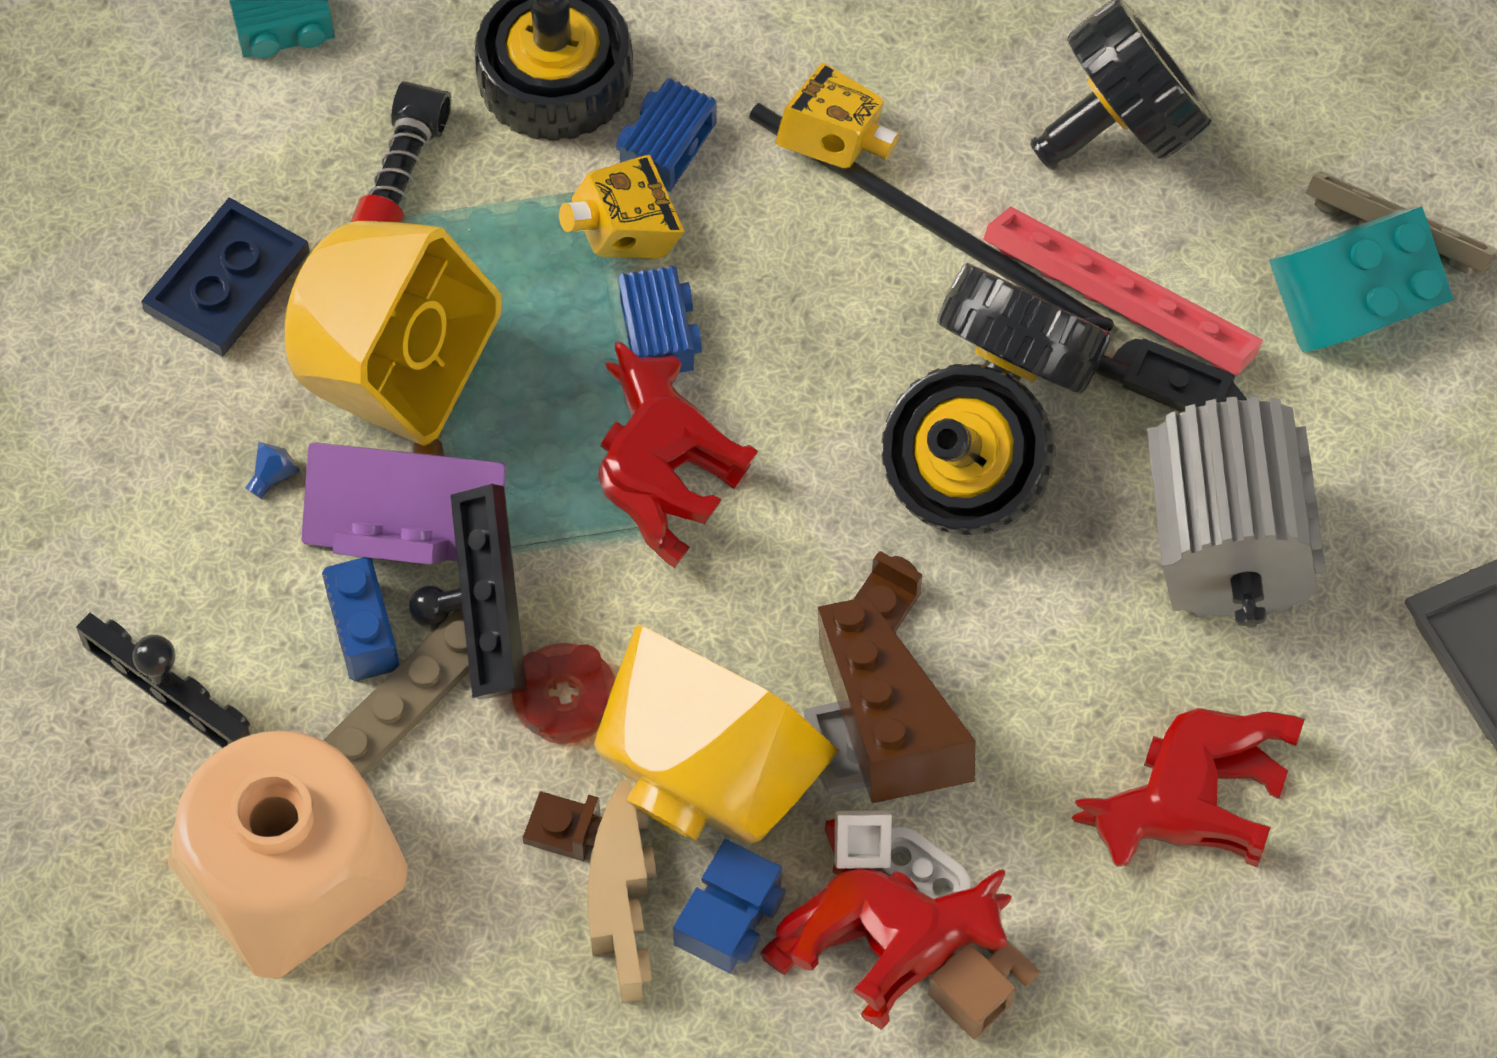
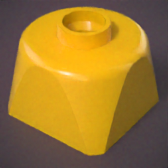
[284,221,502,446]
[594,625,839,844]

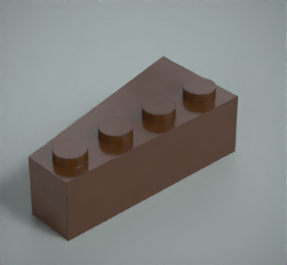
[818,596,975,804]

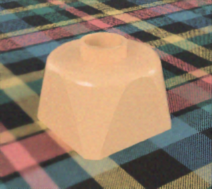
[168,731,408,978]

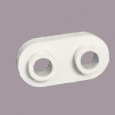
[875,827,971,899]

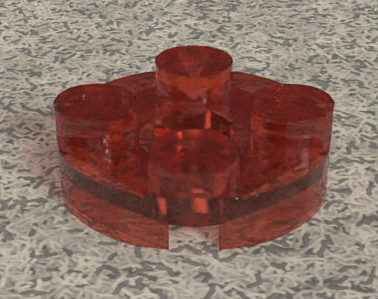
[512,643,615,744]

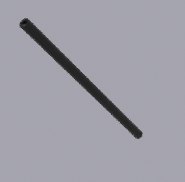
[749,103,1114,332]

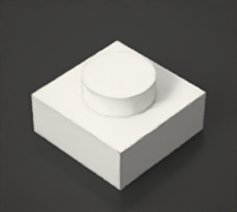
[834,810,892,868]

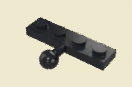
[409,484,527,699]
[76,612,250,748]

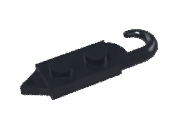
[1085,315,1248,412]

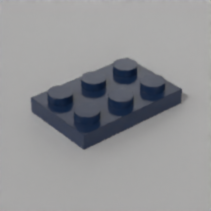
[141,197,310,357]

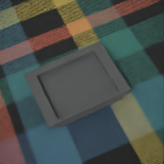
[1405,559,1497,751]

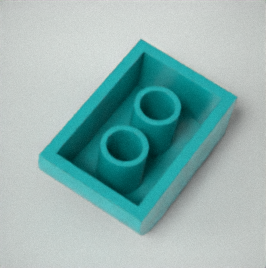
[1269,206,1454,352]

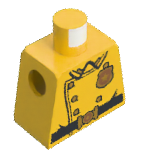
[775,62,899,168]
[559,155,685,259]

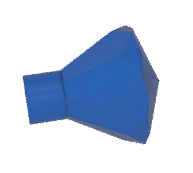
[245,442,300,499]

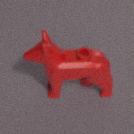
[598,341,759,568]
[1072,708,1305,868]
[760,868,1012,1030]

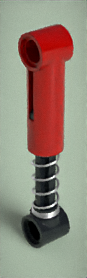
[350,81,452,223]

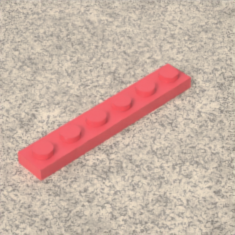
[983,206,1263,376]

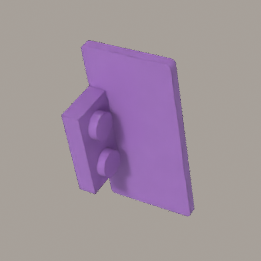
[301,442,507,565]

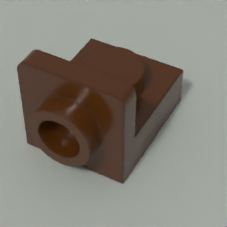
[854,551,922,633]
[522,791,603,862]

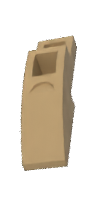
[588,779,657,1003]

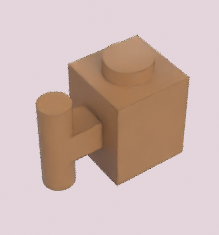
[928,939,1041,1040]

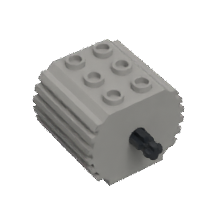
[1147,396,1326,628]

